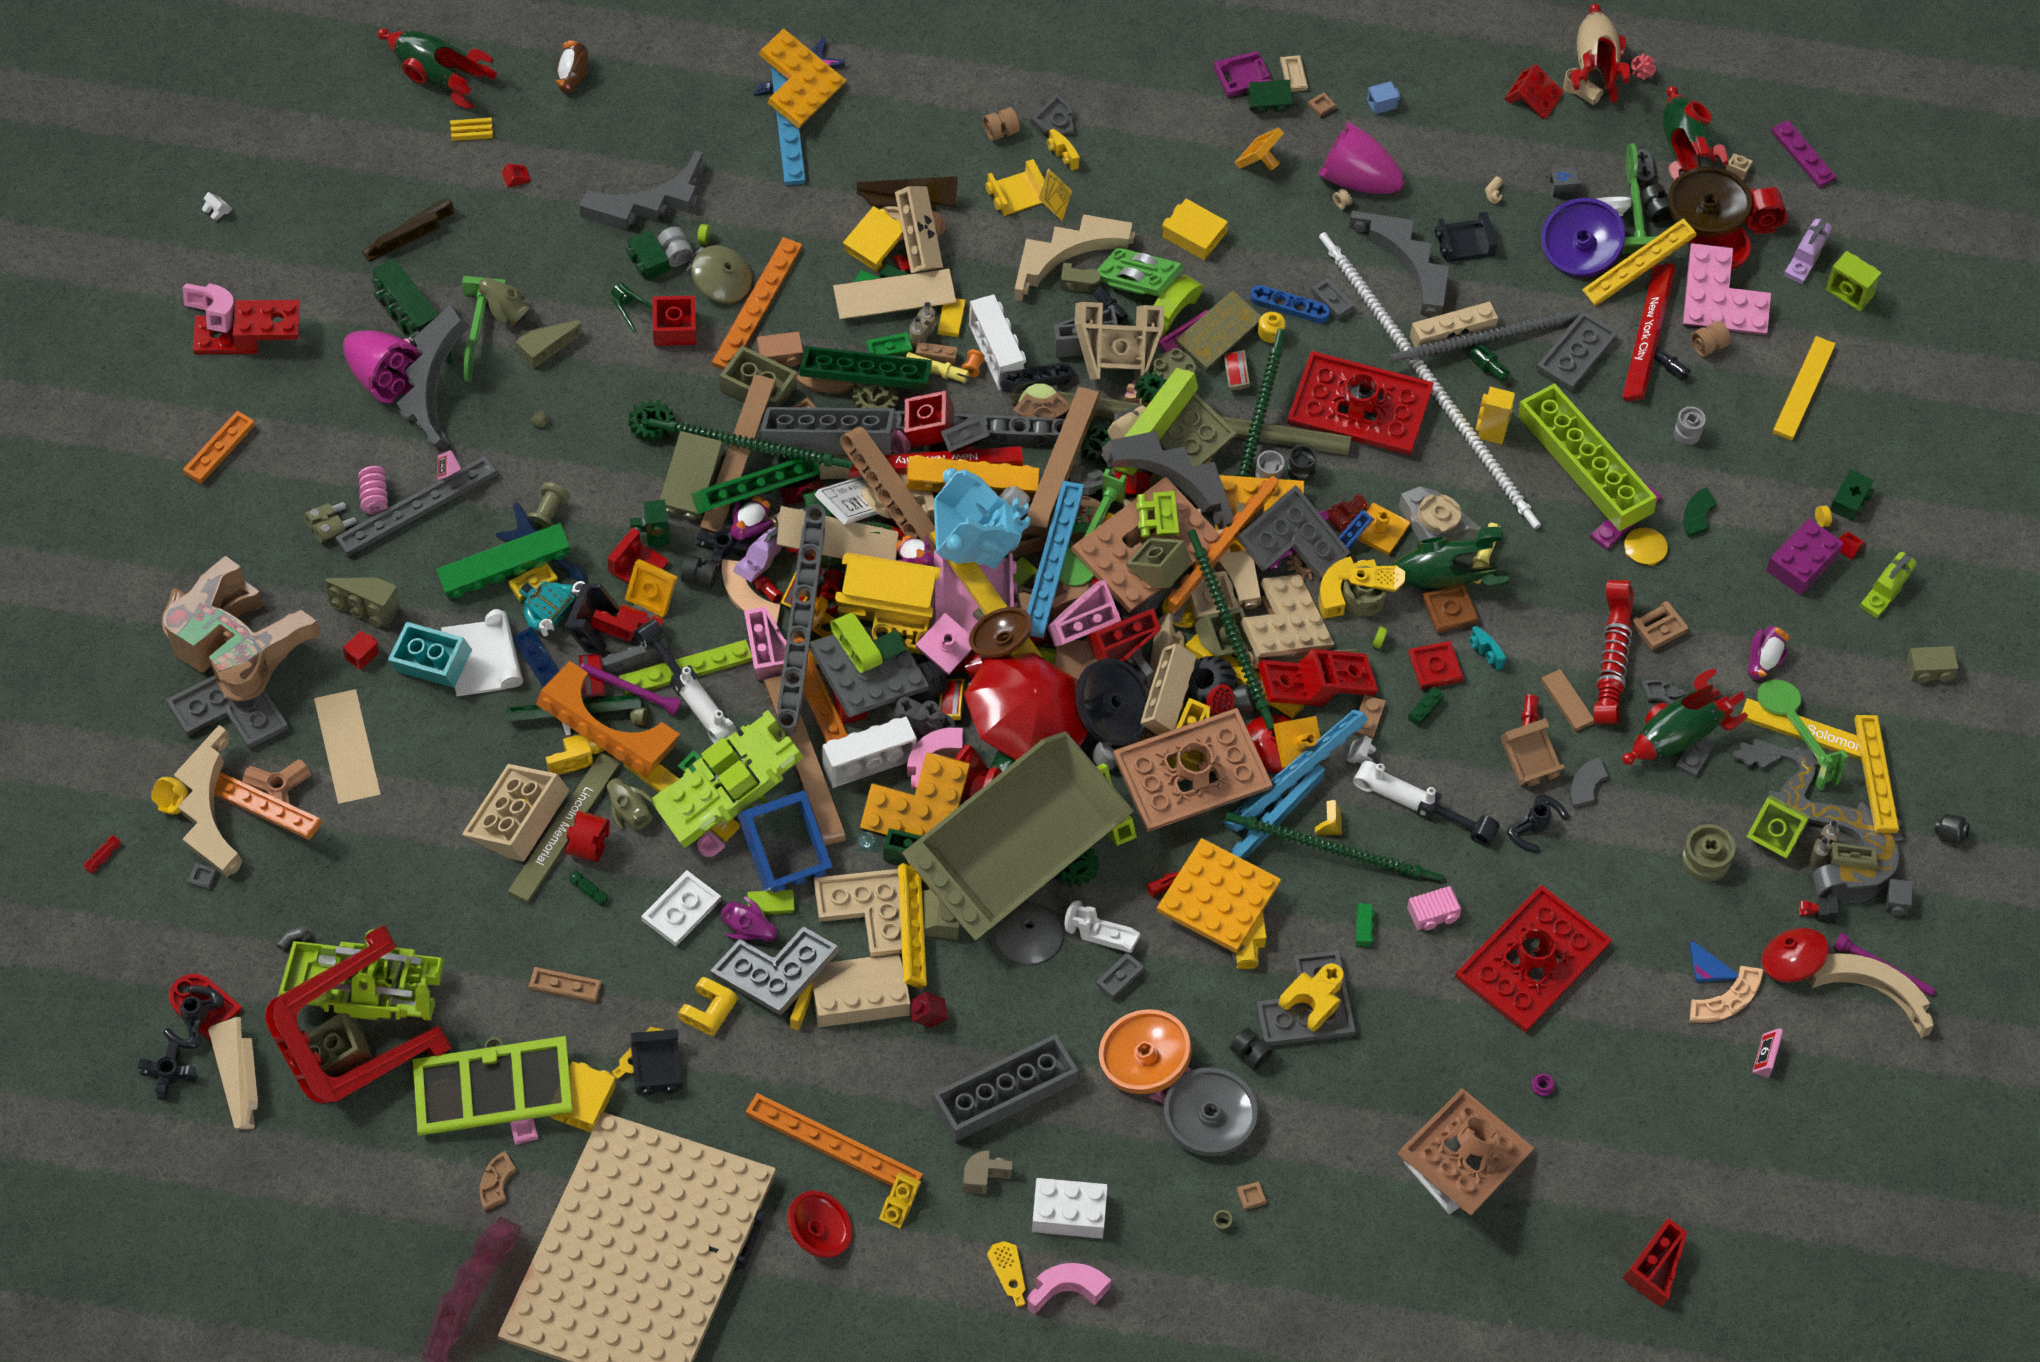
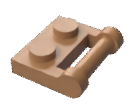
[1630,601,1689,651]

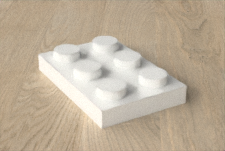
[641,870,721,946]

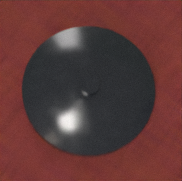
[1075,658,1149,747]

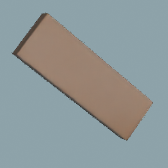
[1541,669,1594,732]
[529,967,602,1003]

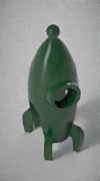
[1384,527,1510,588]

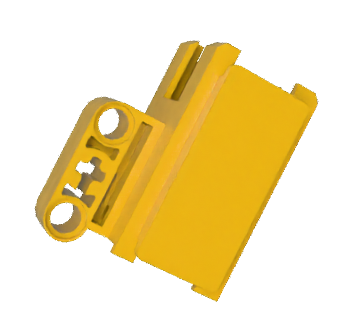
[835,553,941,655]

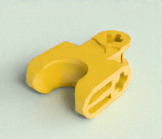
[1278,963,1343,1032]

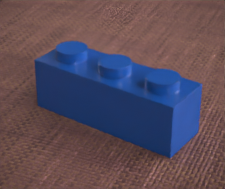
[1339,510,1375,550]

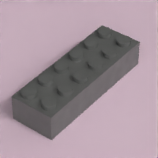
[761,407,896,455]
[932,1034,1079,1142]

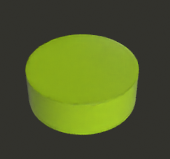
[697,224,711,246]
[1372,626,1388,649]

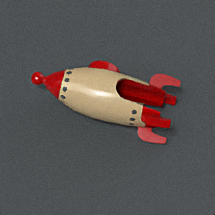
[1571,4,1630,103]

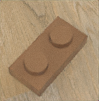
[1352,695,1386,740]

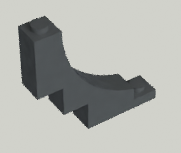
[1349,211,1449,318]
[1102,431,1234,530]

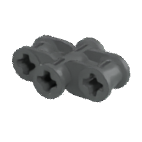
[888,697,955,736]

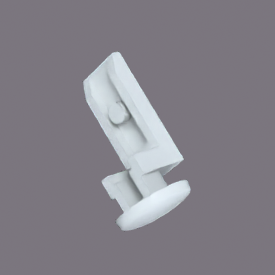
[1065,900,1140,953]

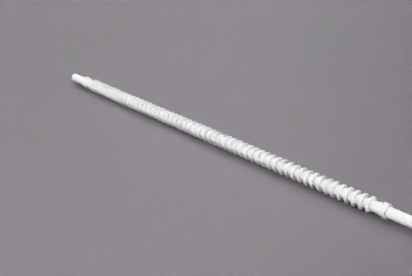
[1319,232,1541,530]

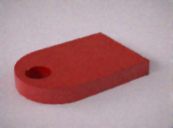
[169,974,243,1041]

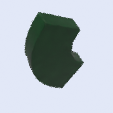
[1683,487,1717,538]

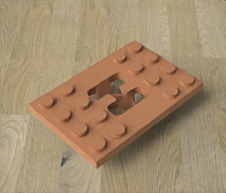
[1071,477,1220,613]
[1113,708,1272,832]
[1398,1088,1534,1215]

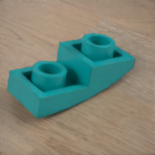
[1469,626,1506,670]

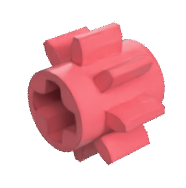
[1631,54,1656,80]

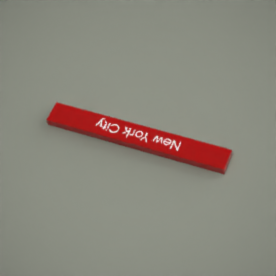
[1622,263,1675,402]
[848,446,1023,477]

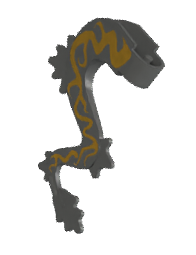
[1732,738,1903,905]

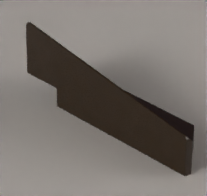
[856,176,958,211]
[361,198,454,262]

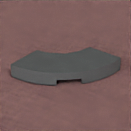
[1641,680,1687,705]
[1570,757,1608,808]

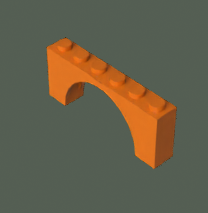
[536,661,680,778]

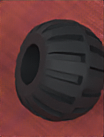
[1185,656,1238,705]
[903,661,948,705]

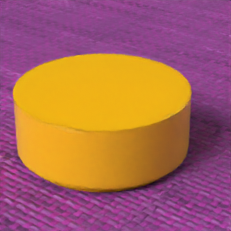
[1815,505,1832,528]

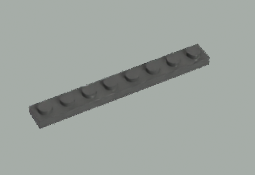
[335,456,497,557]

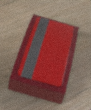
[578,654,606,698]

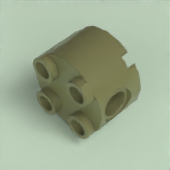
[1153,348,1196,380]
[1342,566,1387,617]

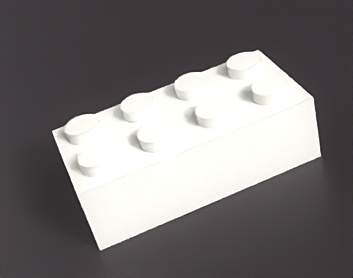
[969,294,1026,390]
[823,717,916,788]

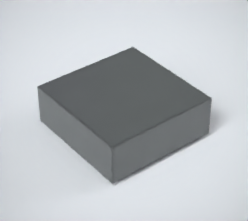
[187,863,218,891]

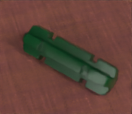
[569,871,608,906]

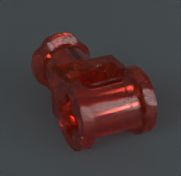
[1326,494,1369,533]

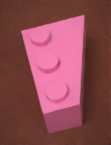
[1047,580,1121,647]
[744,607,787,681]

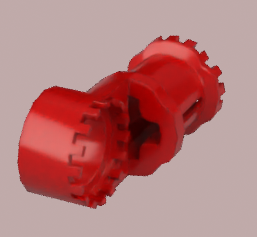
[821,569,843,615]

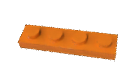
[183,411,255,484]

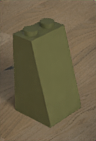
[660,431,726,521]

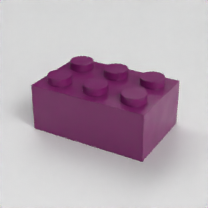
[1766,518,1843,596]

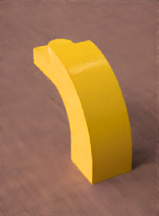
[1318,556,1377,619]

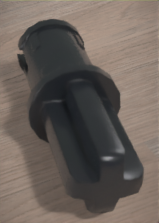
[1093,287,1128,324]
[1654,348,1691,380]

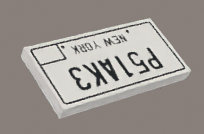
[815,476,878,525]

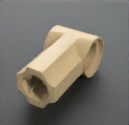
[1563,68,1603,105]

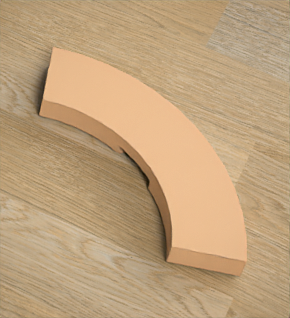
[722,559,780,624]
[1689,966,1763,1023]

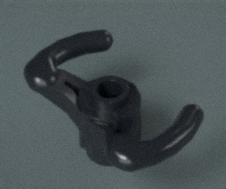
[1507,794,1569,853]
[163,986,224,1049]

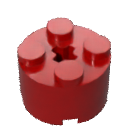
[1746,187,1788,234]
[566,811,610,862]

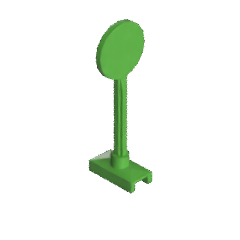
[1622,143,1657,254]
[462,276,506,383]
[1059,468,1126,587]
[1757,679,1848,791]

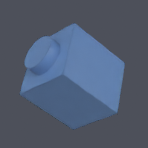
[1367,81,1400,114]

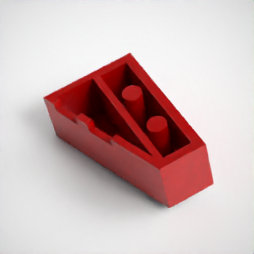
[1087,609,1161,662]
[1622,1217,1687,1307]

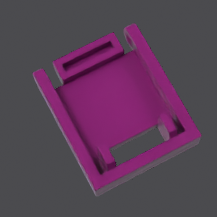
[1213,51,1272,98]

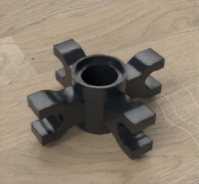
[696,518,749,571]
[138,1041,197,1100]

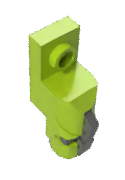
[1859,552,1917,619]

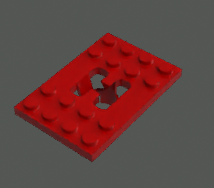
[1287,351,1434,455]
[1455,885,1612,1033]

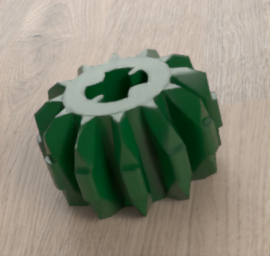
[1134,371,1167,404]

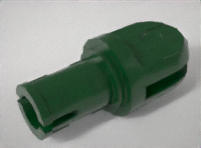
[1470,345,1511,382]

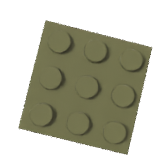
[1159,393,1237,466]

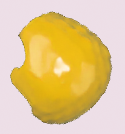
[151,777,189,815]

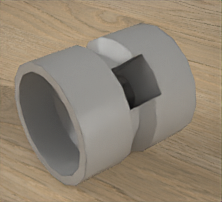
[658,227,694,267]
[1674,407,1706,445]
[1255,450,1285,479]

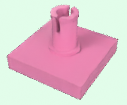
[915,613,972,676]

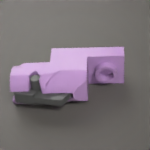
[1784,219,1832,284]
[733,527,784,582]

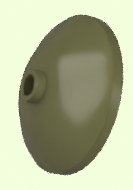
[691,245,752,304]

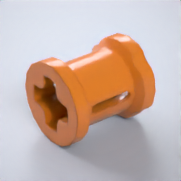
[961,349,985,378]

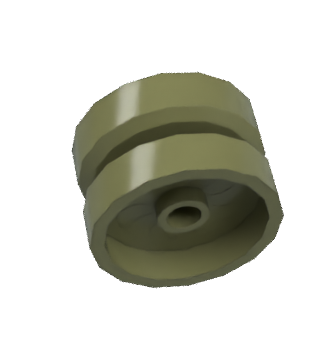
[1681,824,1736,882]

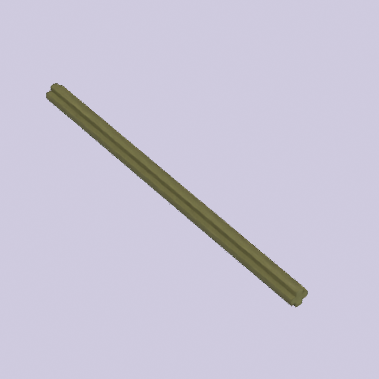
[1011,391,1351,455]

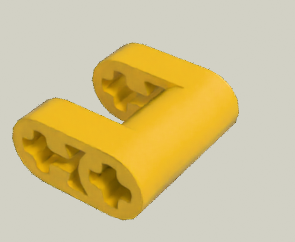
[677,977,738,1037]

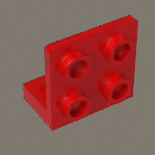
[1504,64,1563,119]
[607,528,669,584]

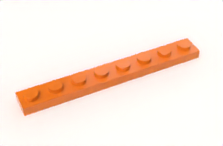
[712,237,802,370]
[1168,475,1279,614]
[746,1093,923,1187]

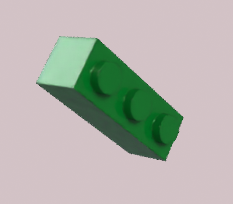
[1355,903,1375,948]

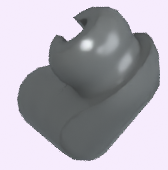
[276,926,311,952]

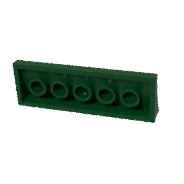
[800,346,932,390]

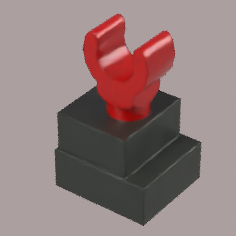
[1799,895,1838,923]

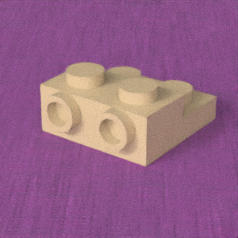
[1189,571,1239,620]

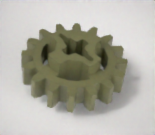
[853,383,899,408]

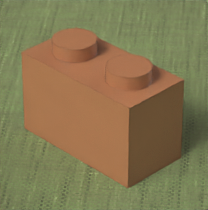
[757,332,803,367]

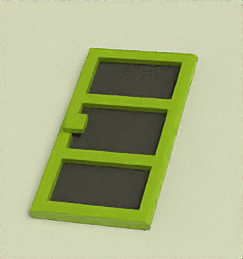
[413,1036,574,1136]

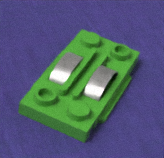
[1097,247,1184,297]

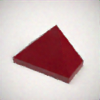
[779,476,824,506]

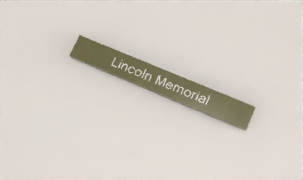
[508,753,620,904]

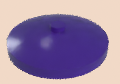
[1541,198,1625,277]

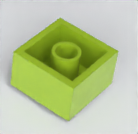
[1825,251,1882,311]
[1747,795,1811,858]

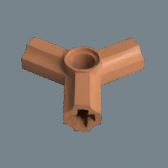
[242,759,311,804]

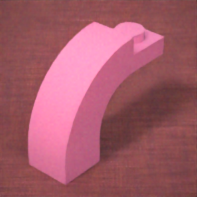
[183,283,234,333]
[907,728,963,792]
[1027,1263,1111,1315]

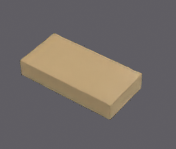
[1280,55,1308,92]

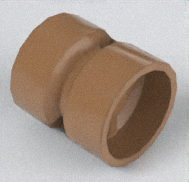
[983,107,1020,141]
[1691,321,1731,357]

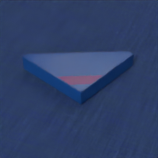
[1689,941,1738,982]

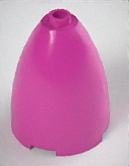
[1318,121,1405,194]
[343,330,421,403]

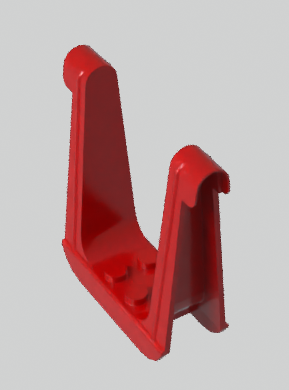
[265,925,452,1103]

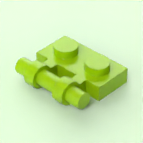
[1136,491,1179,538]

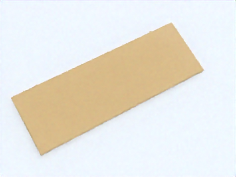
[833,269,956,320]
[776,506,898,560]
[314,689,381,804]

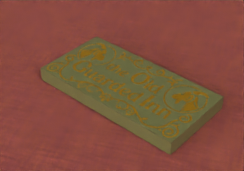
[1175,290,1261,371]

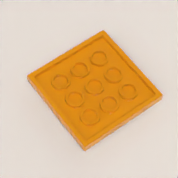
[1156,838,1281,953]

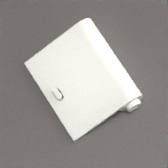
[441,609,523,696]

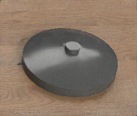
[1163,1068,1258,1156]

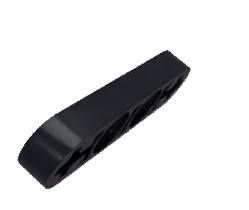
[1000,363,1074,393]

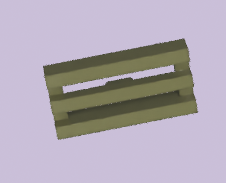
[1830,842,1878,871]

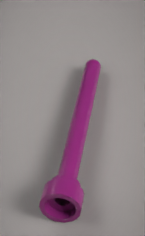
[580,663,682,716]
[1833,932,1935,996]

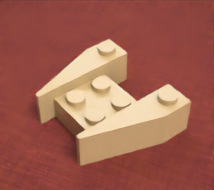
[1075,302,1164,381]

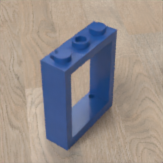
[737,790,832,893]

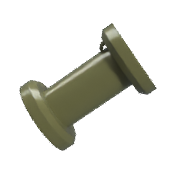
[527,482,570,531]

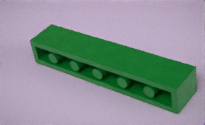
[691,458,821,514]
[436,523,571,599]

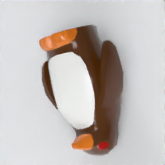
[556,41,588,94]

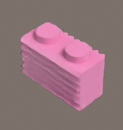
[1407,886,1461,931]

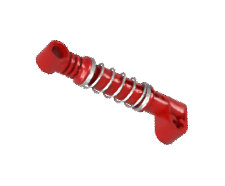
[1594,580,1634,725]

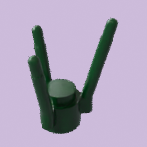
[611,282,653,333]

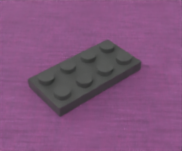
[1536,311,1618,391]

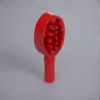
[1206,684,1234,717]

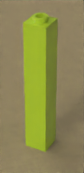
[1114,368,1199,475]

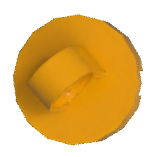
[812,596,835,637]

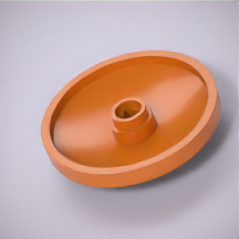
[1099,1009,1192,1094]

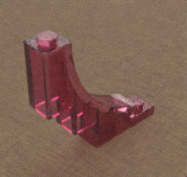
[421,1217,522,1362]

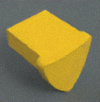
[1315,800,1342,836]

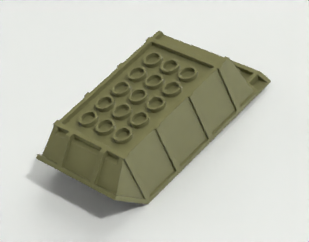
[902,731,1134,941]

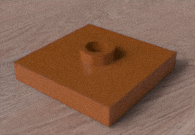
[1422,584,1479,633]

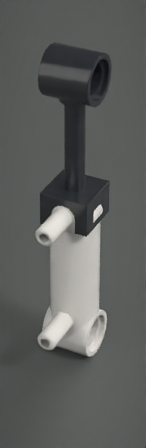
[634,619,739,743]
[1353,761,1500,847]

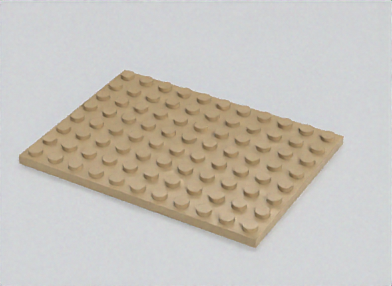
[498,1112,776,1362]

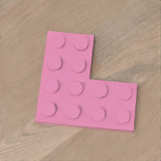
[1683,243,1771,335]

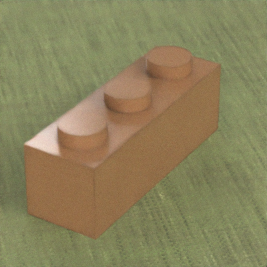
[916,342,957,365]

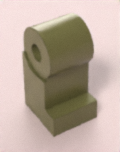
[1060,263,1100,293]

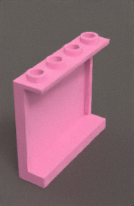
[932,550,1018,634]

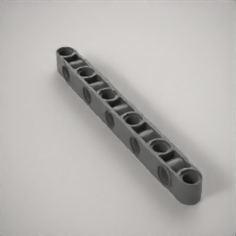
[895,411,1065,446]
[777,504,825,736]

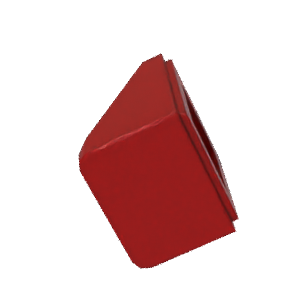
[501,163,531,188]
[1839,531,1865,560]

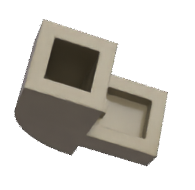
[963,1151,1013,1194]

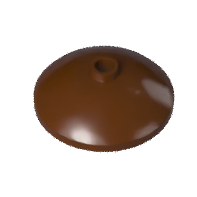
[969,607,1033,658]

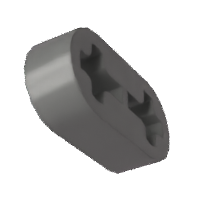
[1637,149,1654,186]

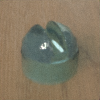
[858,832,876,851]

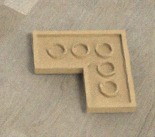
[1240,574,1334,658]
[814,869,902,957]

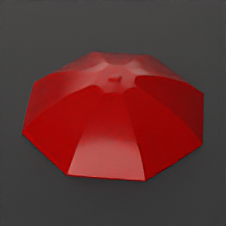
[964,652,1088,760]

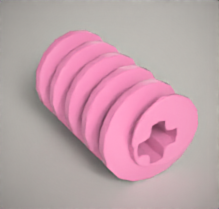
[358,466,388,515]

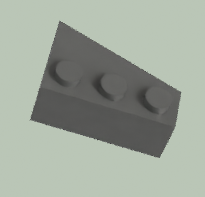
[1053,305,1118,358]

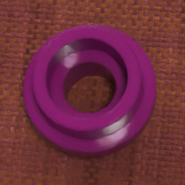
[1531,1074,1555,1096]

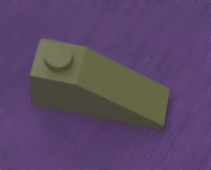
[516,320,582,369]

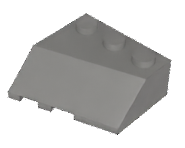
[1399,486,1481,541]

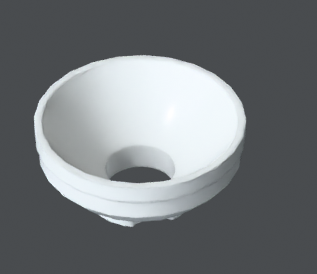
[1597,197,1631,216]

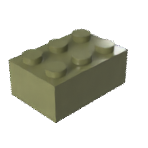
[720,346,797,407]

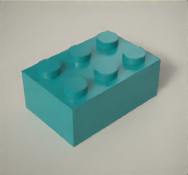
[388,622,472,688]

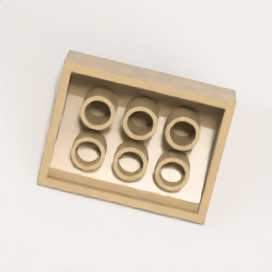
[462,764,570,862]
[812,954,910,1027]

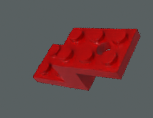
[193,300,300,354]
[1258,649,1378,707]

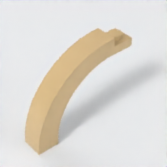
[1807,954,1934,1038]

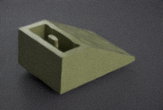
[325,578,400,628]

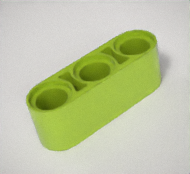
[830,613,883,673]

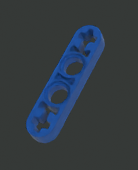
[1250,285,1330,323]

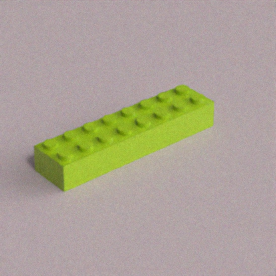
[1518,383,1657,532]

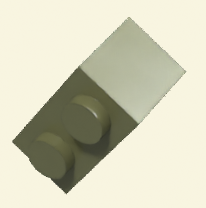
[1906,646,1958,683]

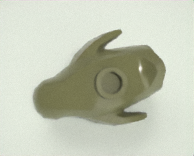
[479,277,529,325]
[607,778,653,830]

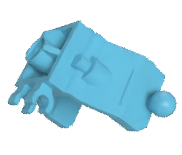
[934,468,1030,569]

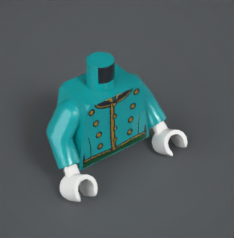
[519,581,585,636]

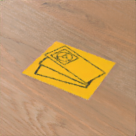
[1038,168,1072,221]

